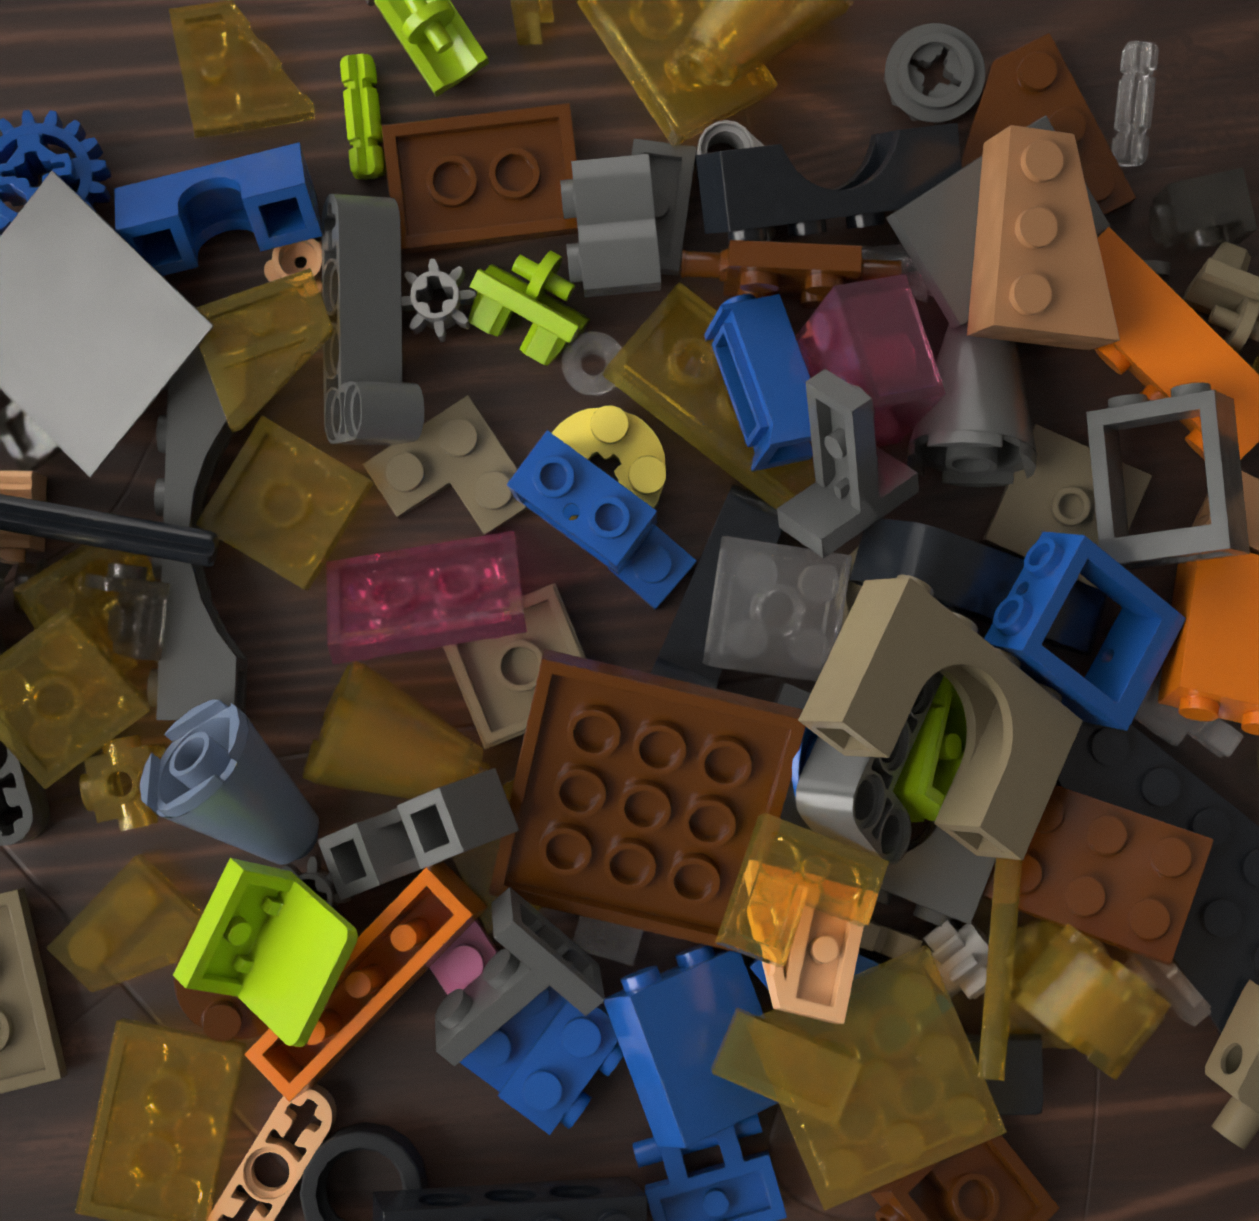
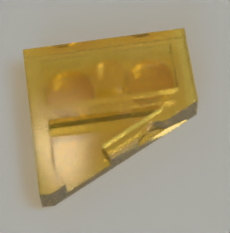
[169,0,315,138]
[196,268,334,433]
[46,854,203,993]

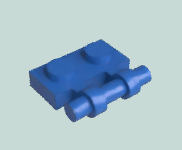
[632,1114,787,1221]

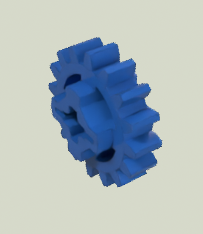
[0,110,112,236]

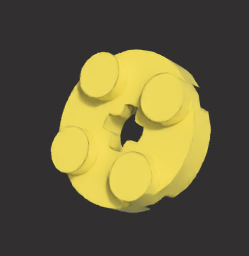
[552,405,666,520]

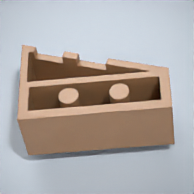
[967,125,1120,351]

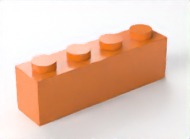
[1095,227,1259,460]
[244,862,488,1102]

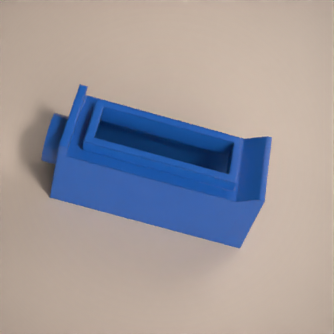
[704,294,813,472]

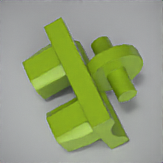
[374,0,489,97]
[468,250,590,366]

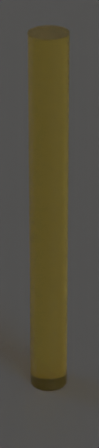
[978,858,1022,1081]

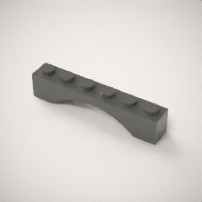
[147,335,258,720]

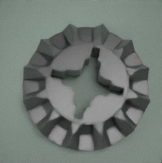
[883,23,985,125]

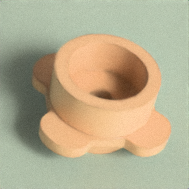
[264,238,322,299]

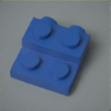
[460,986,623,1135]

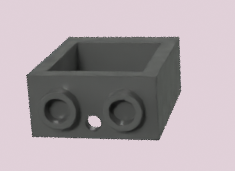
[1086,383,1250,570]

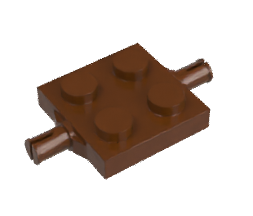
[681,240,902,310]

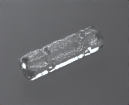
[1111,41,1159,167]

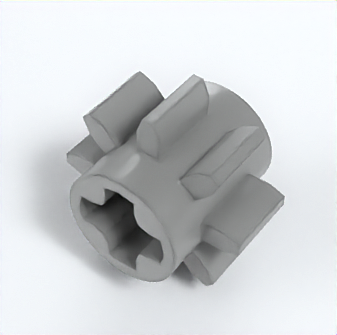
[401,259,476,342]
[920,919,1002,1000]

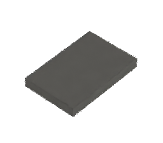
[886,115,1110,328]

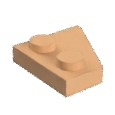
[740,861,870,1024]

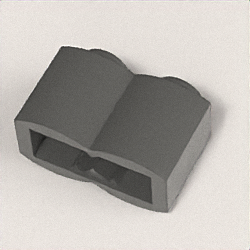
[560,154,661,298]

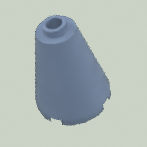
[140,700,319,865]

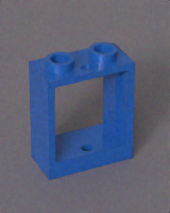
[506,430,657,575]
[984,532,1186,731]

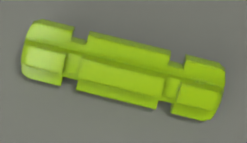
[340,54,386,180]

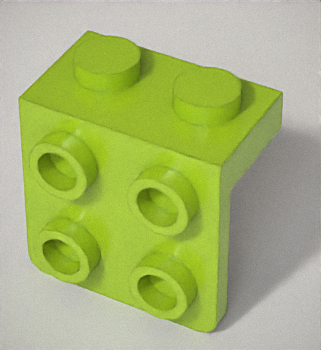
[173,858,358,1047]

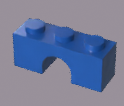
[115,142,322,276]

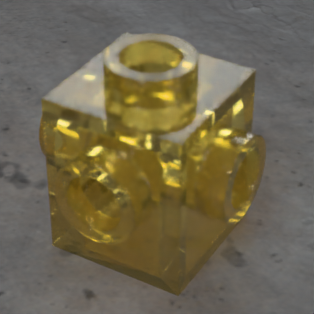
[80,735,166,831]

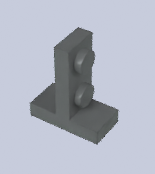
[777,369,919,559]
[435,887,605,1067]

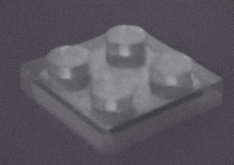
[703,536,852,681]

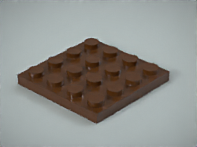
[488,649,806,953]

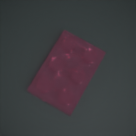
[327,531,527,665]

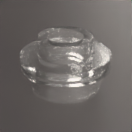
[562,332,625,396]

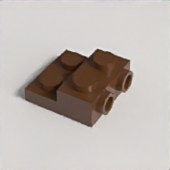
[870,1115,1060,1221]

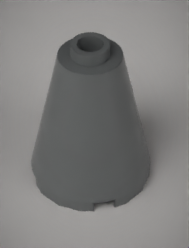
[907,321,1037,488]

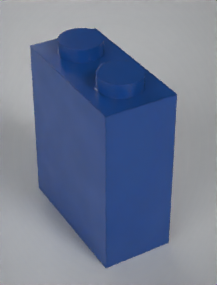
[603,944,794,1148]

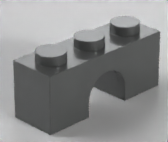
[318,768,519,901]

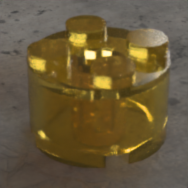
[1009,923,1172,1080]

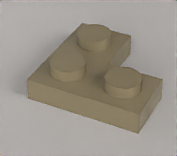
[362,395,528,537]

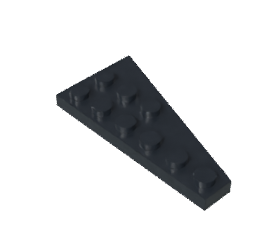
[1057,721,1259,1036]

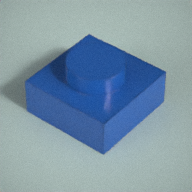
[608,526,697,610]

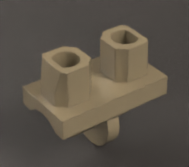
[1183,242,1259,353]

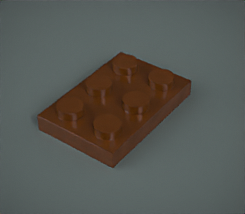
[381,103,578,255]
[982,785,1214,967]

